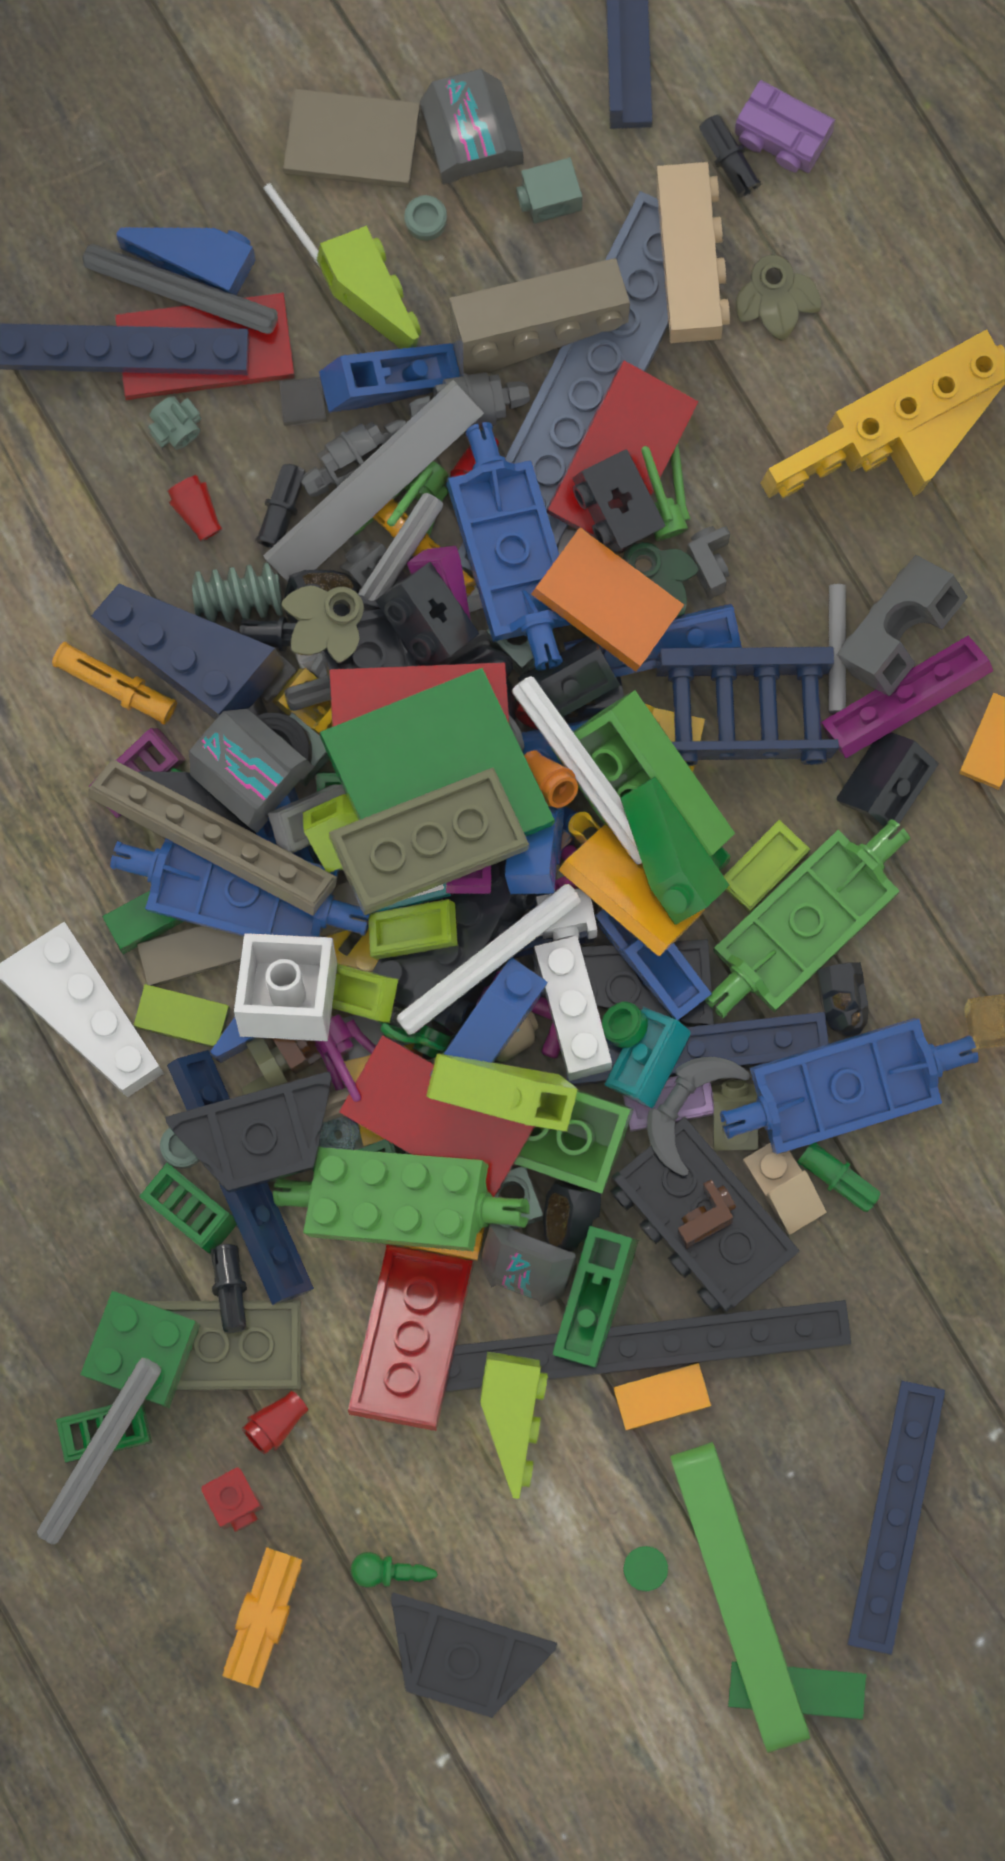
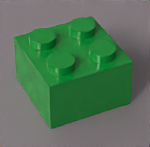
[80,1291,200,1409]

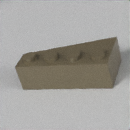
[450,258,630,375]

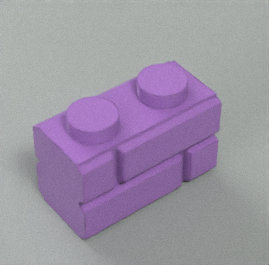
[735,80,835,173]

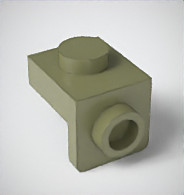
[242,1037,290,1095]
[712,1080,758,1151]

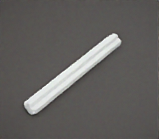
[512,676,642,865]
[397,884,581,1034]

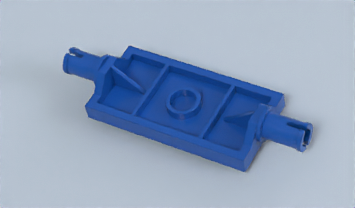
[447,422,571,671]
[110,838,371,937]
[720,1018,979,1154]

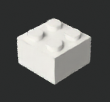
[234,933,337,1041]

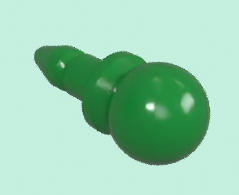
[350,1552,438,1588]

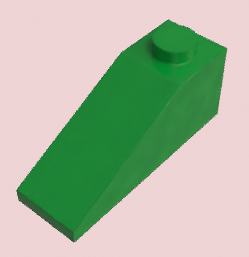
[620,777,730,925]
[552,1226,639,1367]

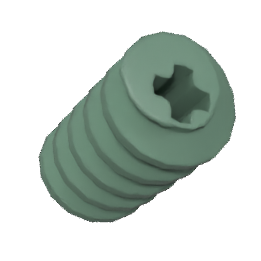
[192,562,283,623]

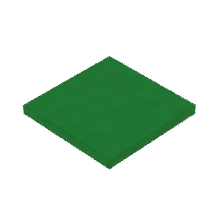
[320,668,555,836]

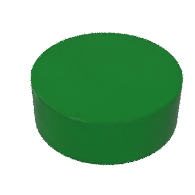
[602,1002,648,1048]
[623,1546,668,1592]

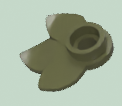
[736,255,821,340]
[281,585,364,663]

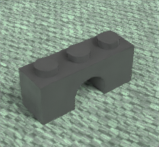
[837,555,968,696]

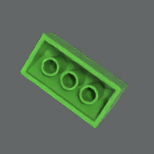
[551,690,735,856]
[494,1061,634,1194]

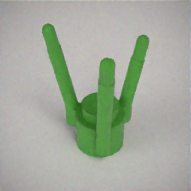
[641,444,691,541]
[354,461,449,536]

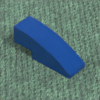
[505,806,564,894]
[594,907,712,1020]

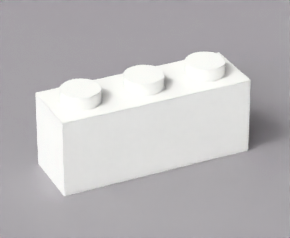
[534,935,612,1081]

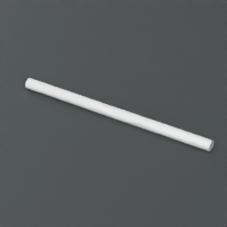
[264,184,319,266]

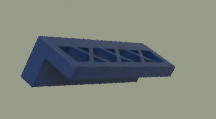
[606,0,652,129]

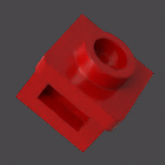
[201,1468,264,1532]

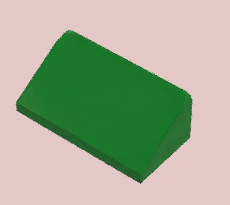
[102,891,185,955]

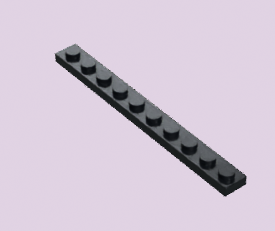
[445,1300,851,1393]

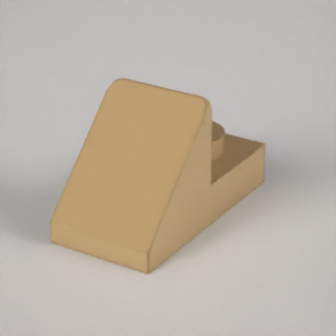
[743,1143,827,1236]

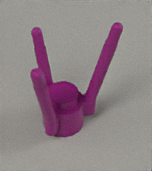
[314,1014,376,1125]

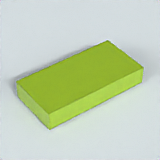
[724,820,811,913]
[368,899,457,960]
[332,964,398,1023]
[133,984,230,1048]

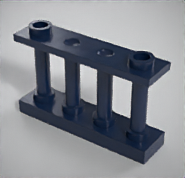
[656,647,839,766]

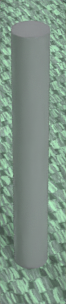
[829,584,846,714]

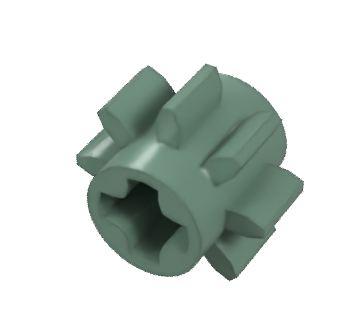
[148,396,202,450]

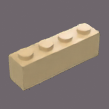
[656,162,730,343]

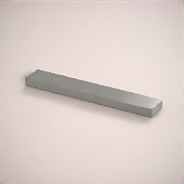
[264,380,484,582]

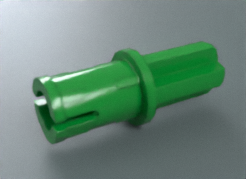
[797,1142,881,1212]

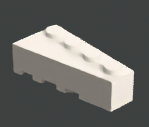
[0,922,164,1097]

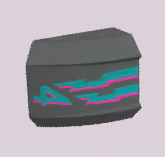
[420,69,524,185]
[189,709,314,833]
[481,1223,576,1306]

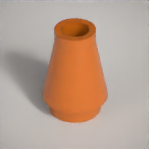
[524,750,578,808]

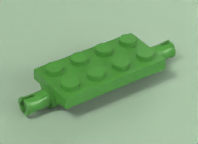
[705,819,910,1018]
[273,1147,530,1252]

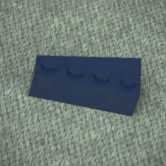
[91,584,285,720]

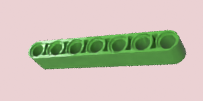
[670,1442,811,1753]

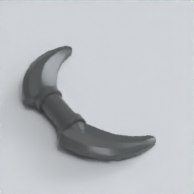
[647,1057,750,1176]

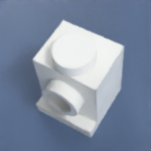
[537,889,597,941]

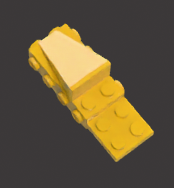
[760,329,1005,498]

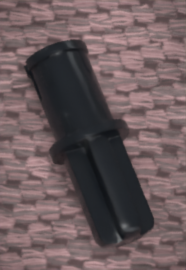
[700,114,762,198]
[255,464,306,549]
[240,617,297,652]
[210,1244,247,1333]

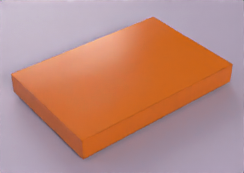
[531,528,684,672]

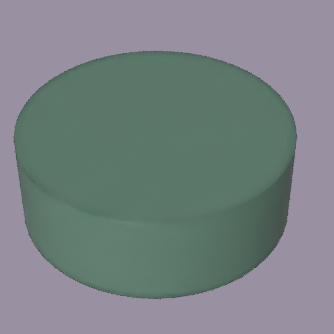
[404,195,447,241]
[160,1128,199,1169]

